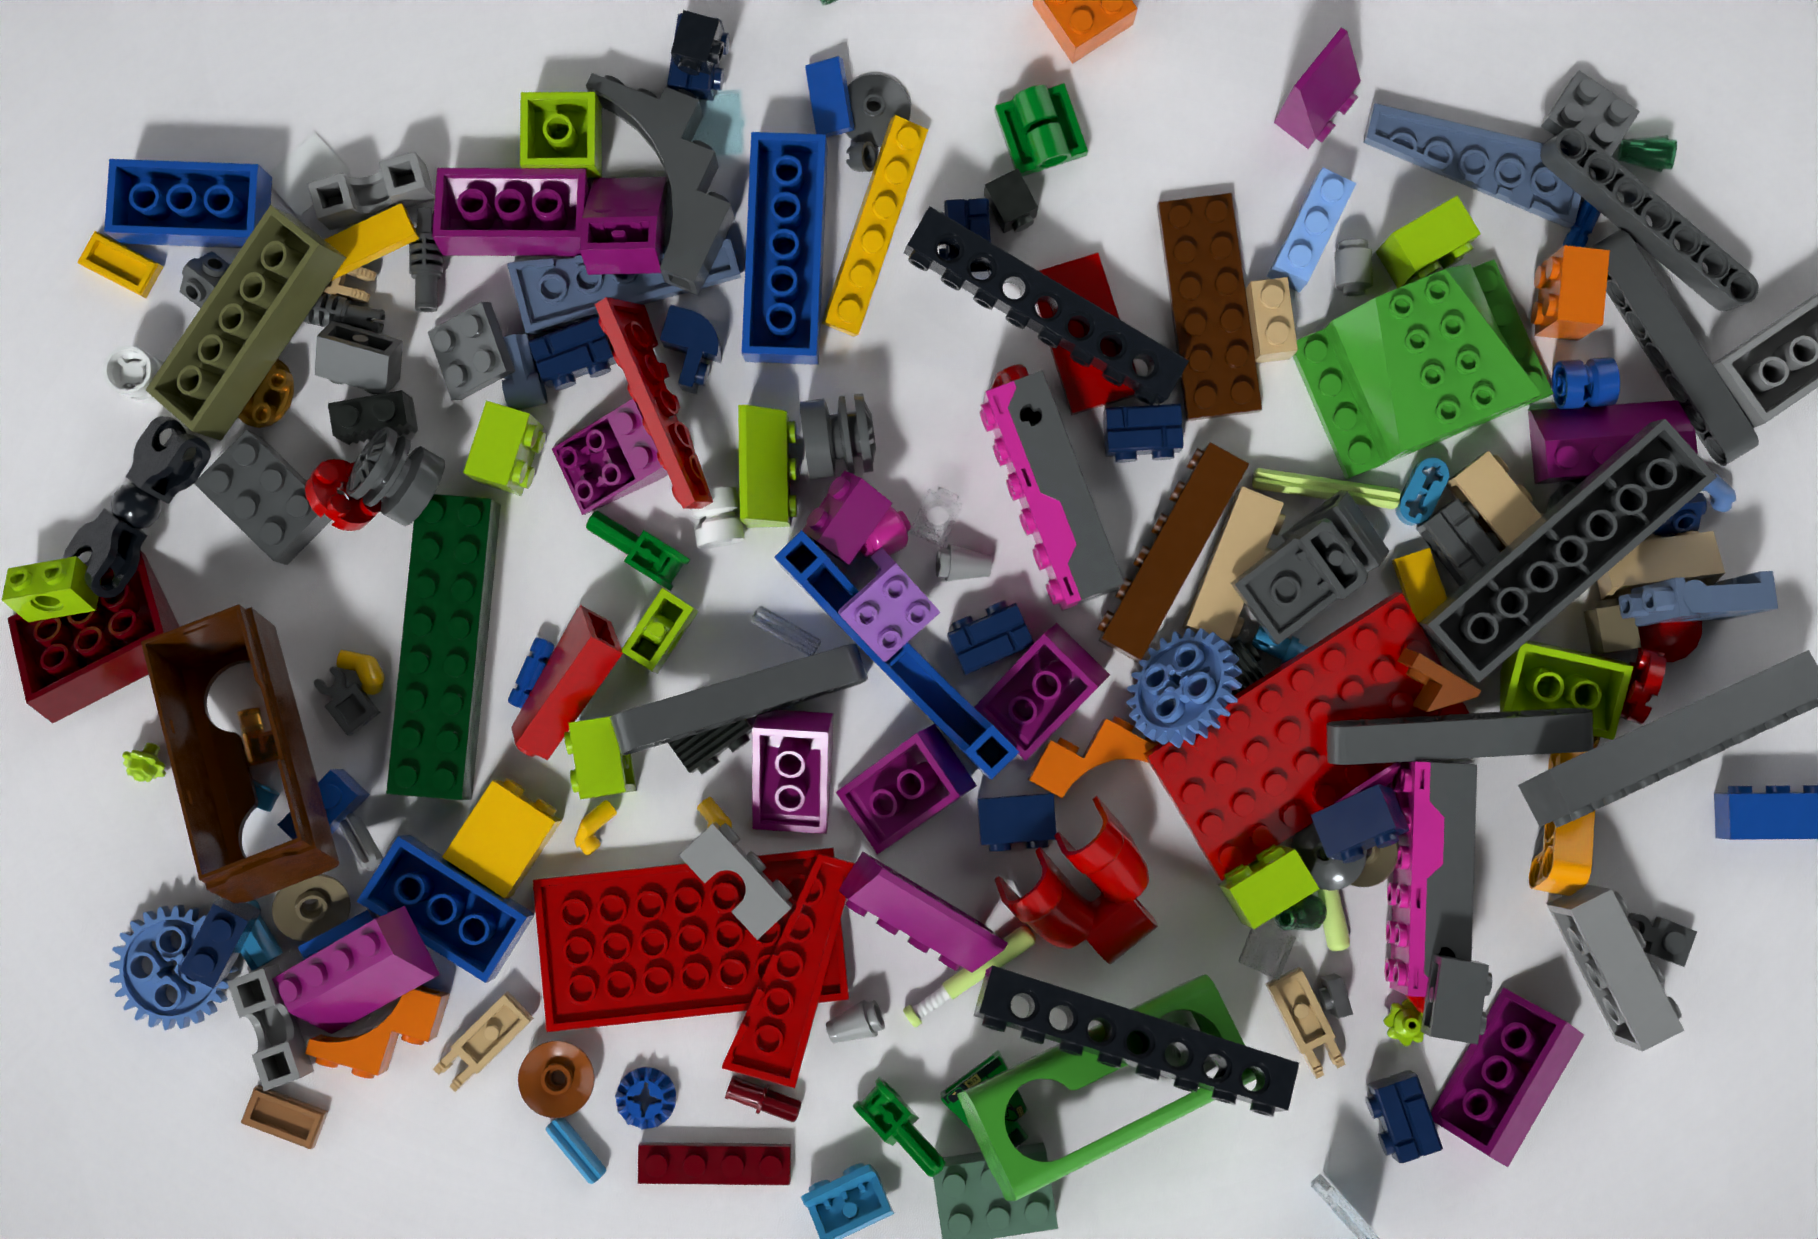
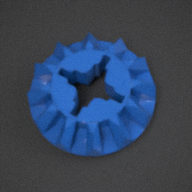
[615,1067,676,1130]

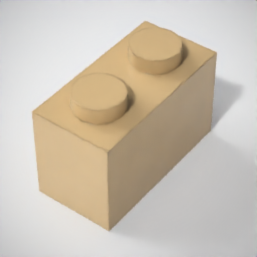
[1245,277,1298,363]

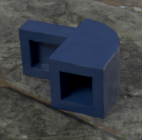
[660,304,722,394]

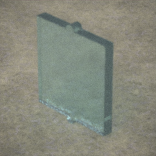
[691,93,745,156]

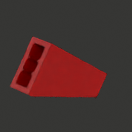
[511,605,623,761]

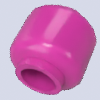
[860,506,911,557]

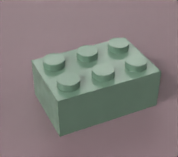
[933,1142,1058,1239]

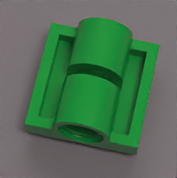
[994,83,1088,177]

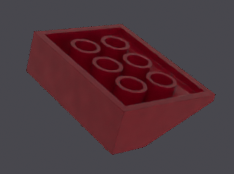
[7,550,180,723]

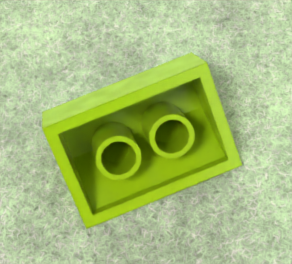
[738,405,797,528]
[1500,640,1634,740]

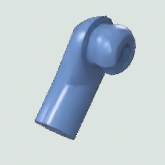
[1702,473,1736,512]

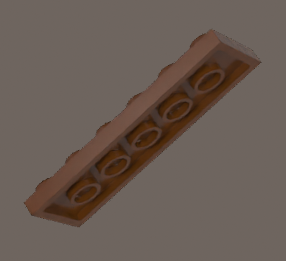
[1157,193,1262,421]

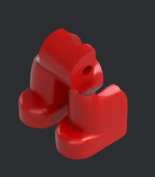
[994,796,1158,964]

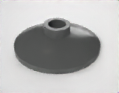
[846,75,911,147]
[1291,822,1367,891]

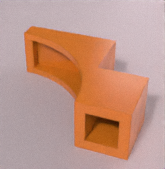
[1027,716,1159,798]
[305,985,450,1079]

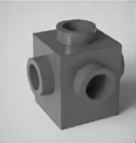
[179,251,230,308]

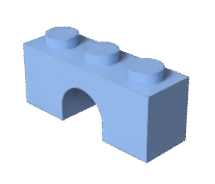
[1267,167,1356,293]

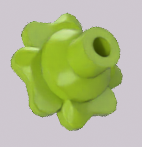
[122,743,166,782]
[1383,999,1424,1046]

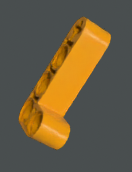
[1529,745,1596,896]

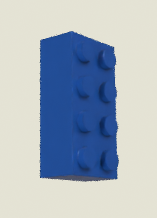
[104,159,272,248]
[356,834,535,983]

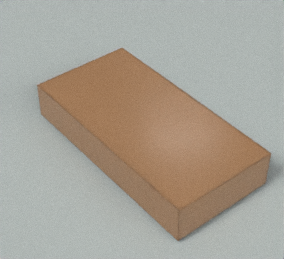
[241,1085,329,1149]

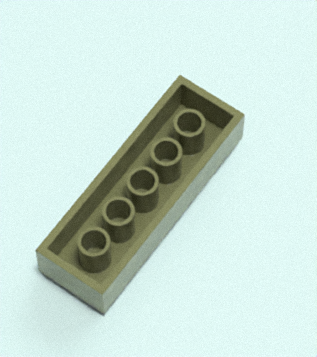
[146,205,346,441]

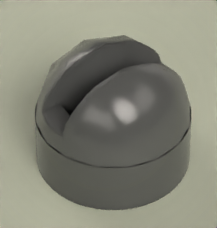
[846,141,877,172]

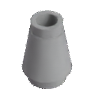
[936,544,992,581]
[826,1000,885,1044]

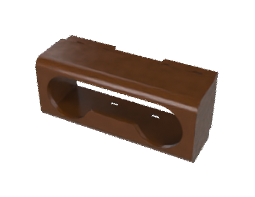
[141,604,340,903]

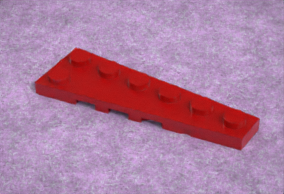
[594,297,713,509]
[722,853,855,1088]

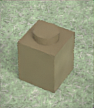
[1584,598,1641,655]

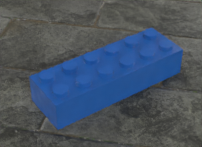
[742,132,828,365]

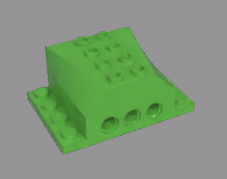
[1293,259,1554,480]

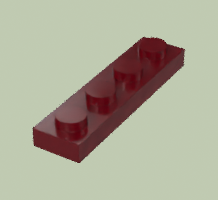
[638,1142,791,1185]

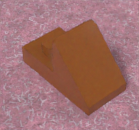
[1397,648,1481,712]

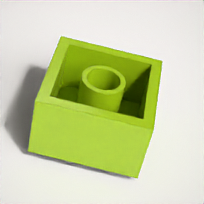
[520,92,602,178]
[1376,195,1481,288]
[463,401,546,496]
[564,716,637,799]
[1218,844,1320,929]

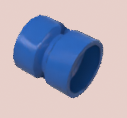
[1552,357,1620,410]

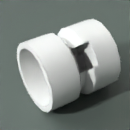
[102,346,164,403]
[691,487,745,548]

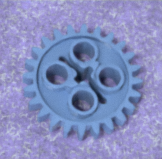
[1126,628,1242,748]
[109,905,238,1030]

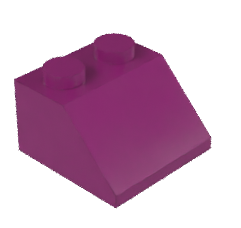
[802,470,892,565]

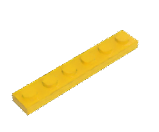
[821,115,928,337]

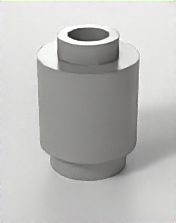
[1334,239,1373,296]

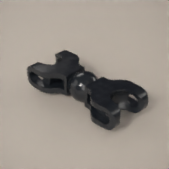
[63,416,211,598]

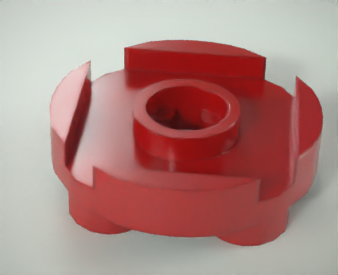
[305,459,382,531]
[1620,647,1666,724]

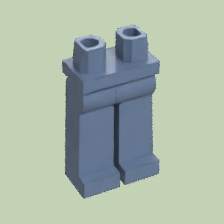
[1619,571,1778,626]

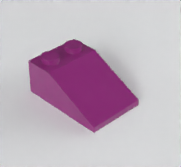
[1274,27,1361,149]
[974,623,1110,761]
[752,710,834,834]
[836,724,977,855]

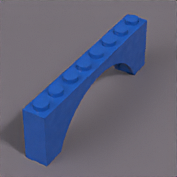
[774,530,1019,780]

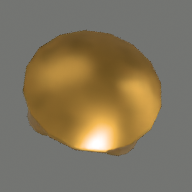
[238,358,294,428]

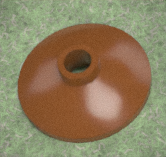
[518,1040,595,1118]

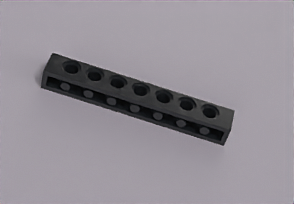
[903,206,1189,405]
[973,965,1300,1117]

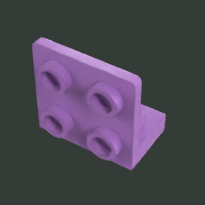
[838,547,940,661]

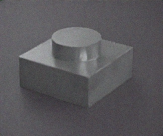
[1318,973,1353,1018]

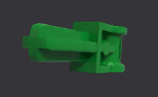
[586,511,690,591]
[853,1077,946,1177]

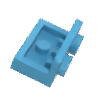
[801,1163,894,1239]

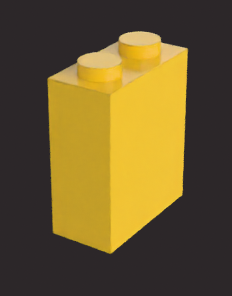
[442,778,562,899]

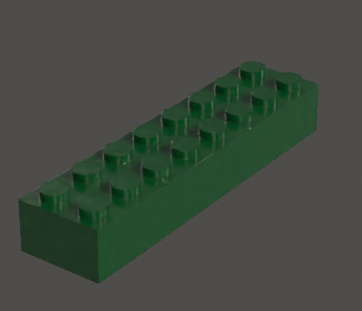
[386,494,501,800]

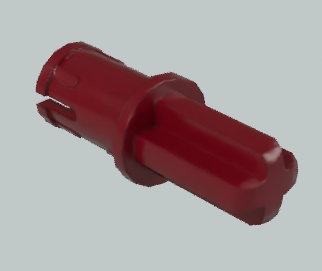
[725,1075,802,1122]

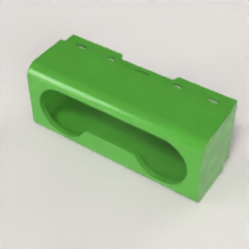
[957,974,1256,1201]

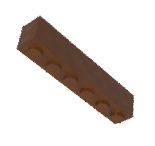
[1097,442,1249,662]

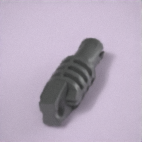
[409,207,443,312]
[304,293,385,334]

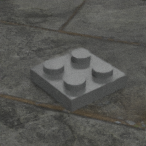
[1541,70,1640,156]
[428,302,515,400]

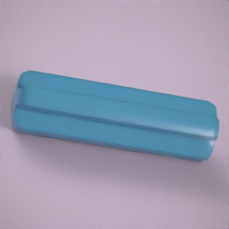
[546,1117,606,1184]

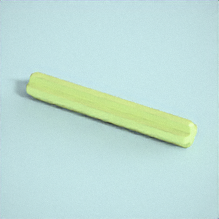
[1252,468,1400,509]

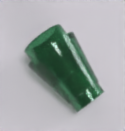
[1618,135,1677,173]
[1275,894,1327,931]

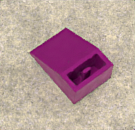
[579,177,668,275]
[552,399,668,515]

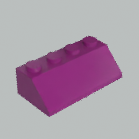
[432,168,589,256]
[1528,400,1698,484]
[839,851,1008,973]
[272,906,440,1034]
[1431,987,1584,1167]

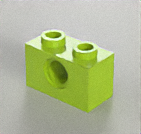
[2,556,102,622]
[622,588,699,674]

